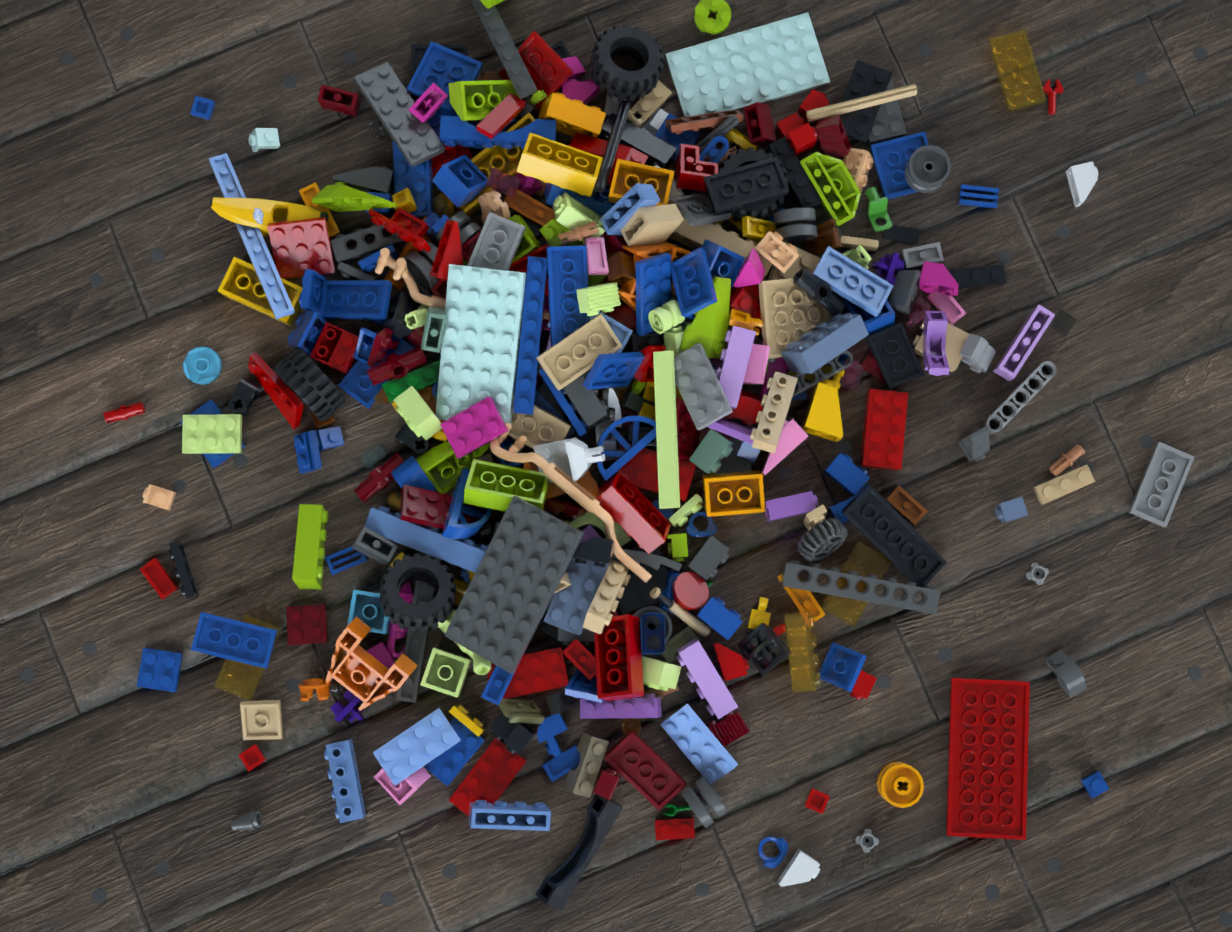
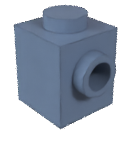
[995,497,1028,523]

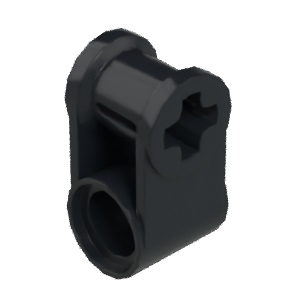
[229,377,262,416]
[395,422,432,455]

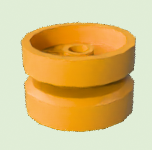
[876,762,924,808]

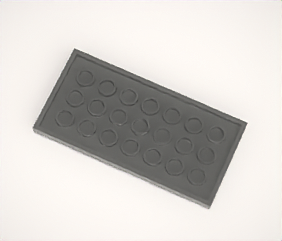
[444,496,585,674]

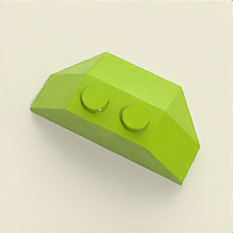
[800,152,861,227]

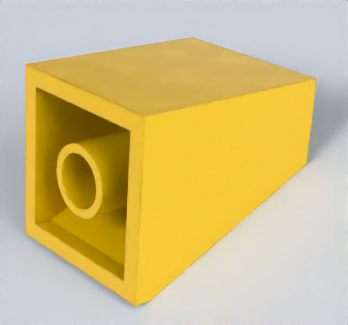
[802,381,843,442]

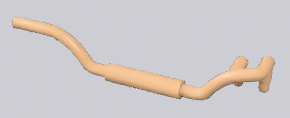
[375,248,550,322]
[490,423,652,583]

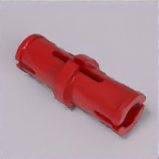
[103,402,145,424]

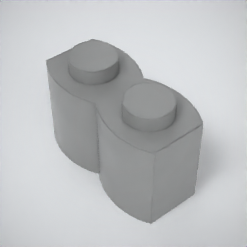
[959,333,996,373]

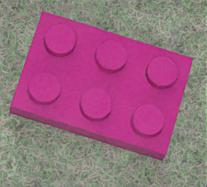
[440,396,509,459]

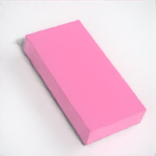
[584,237,609,275]
[927,292,967,325]

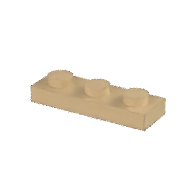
[1033,464,1095,505]

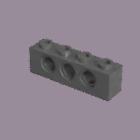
[331,224,407,264]

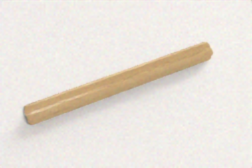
[806,84,917,122]

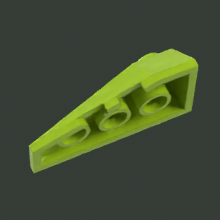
[448,80,519,121]
[680,276,731,359]
[416,441,491,494]

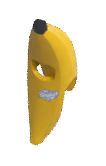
[210,197,328,237]

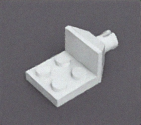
[533,437,605,483]

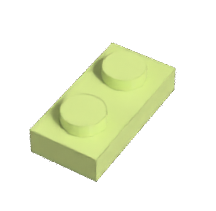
[668,493,703,528]

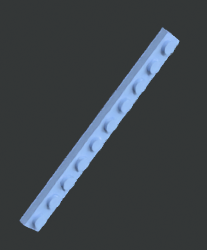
[209,153,294,319]

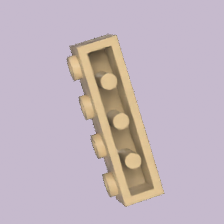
[750,371,798,454]
[583,559,631,634]

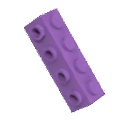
[580,693,662,719]

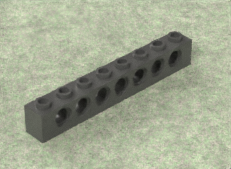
[780,560,941,614]

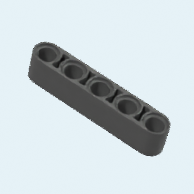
[767,350,853,398]

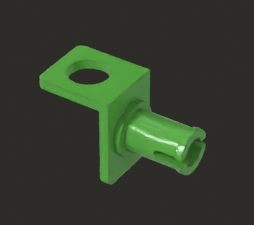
[865,187,892,232]

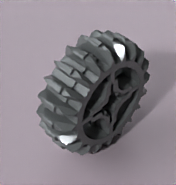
[797,518,848,563]

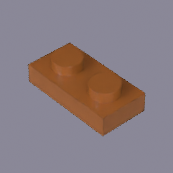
[885,485,927,526]

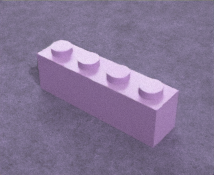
[993,305,1055,381]
[716,326,756,409]
[676,638,738,719]

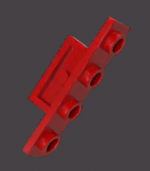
[368,208,431,253]

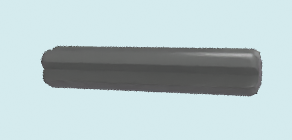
[696,115,739,155]

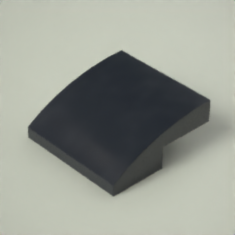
[737,623,791,676]

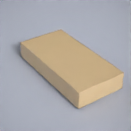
[840,235,879,252]

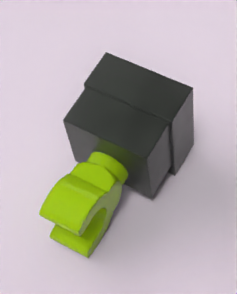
[519,90,547,118]
[619,379,645,413]

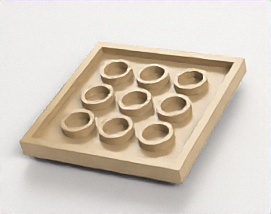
[759,278,831,359]

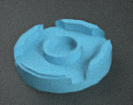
[183,346,222,385]

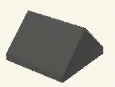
[889,270,921,317]

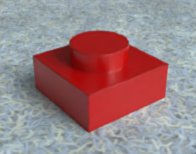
[238,744,266,772]
[804,788,830,814]

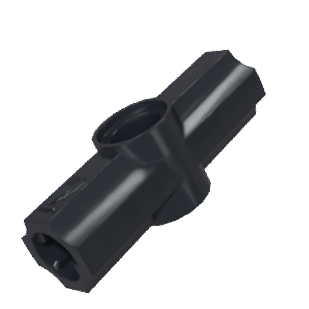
[793,268,845,316]

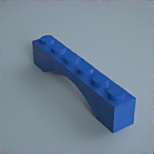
[440,116,557,149]

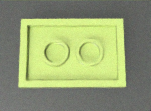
[182,414,242,454]

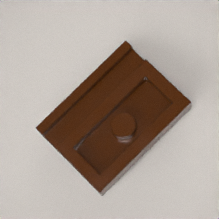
[805,219,842,256]

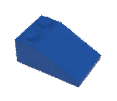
[838,294,895,338]
[288,310,328,356]

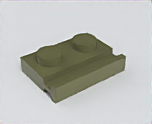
[499,699,545,724]

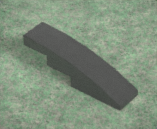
[612,549,682,572]

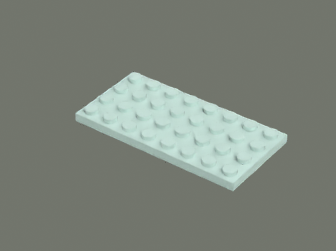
[665,12,830,117]
[435,264,526,424]

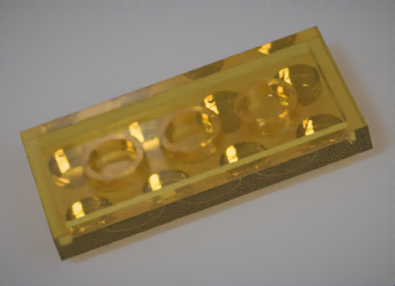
[988,29,1046,112]
[821,541,891,627]
[214,614,282,701]

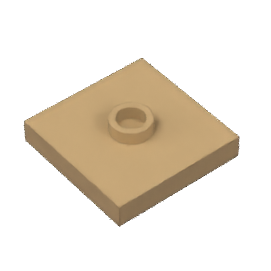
[240,700,283,740]

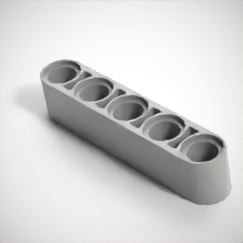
[982,361,1056,434]

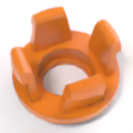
[298,678,331,702]

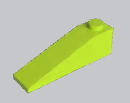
[312,182,396,212]

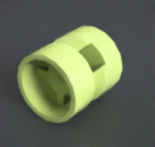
[648,300,685,334]

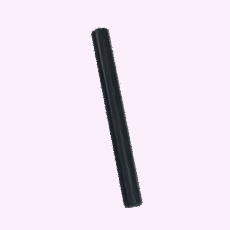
[595,100,630,193]

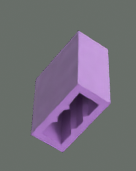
[765,491,818,522]

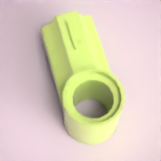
[404,304,428,329]

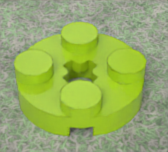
[694,0,731,35]

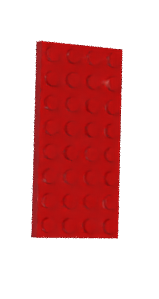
[946,678,1030,840]

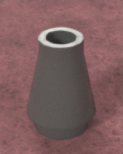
[231,810,262,831]

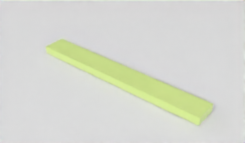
[653,350,680,509]

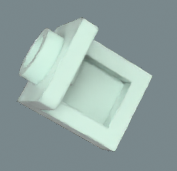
[248,128,280,152]

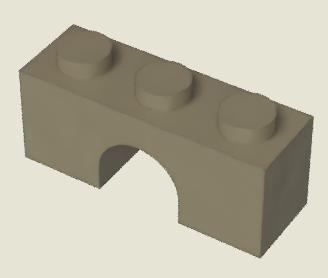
[564,732,609,798]

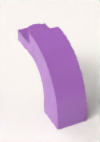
[923,311,950,376]

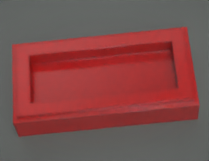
[139,557,179,600]

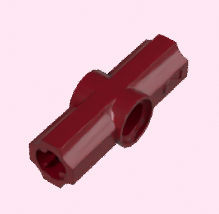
[367,346,426,386]
[354,453,405,503]

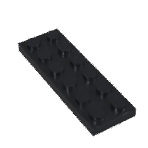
[841,484,947,588]

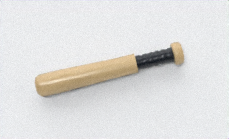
[650,587,710,637]

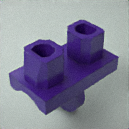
[872,252,905,287]
[330,690,365,723]

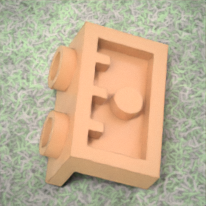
[843,148,873,192]
[754,231,799,274]

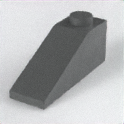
[332,166,394,195]
[958,426,990,462]

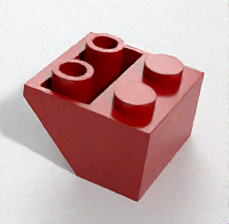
[310,322,359,375]

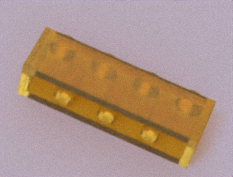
[784,611,821,692]

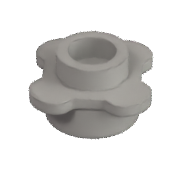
[1026,562,1049,585]
[855,829,879,853]

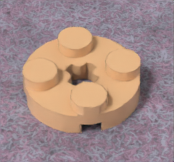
[478,191,510,224]

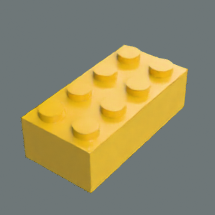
[517,133,603,197]
[218,257,303,326]

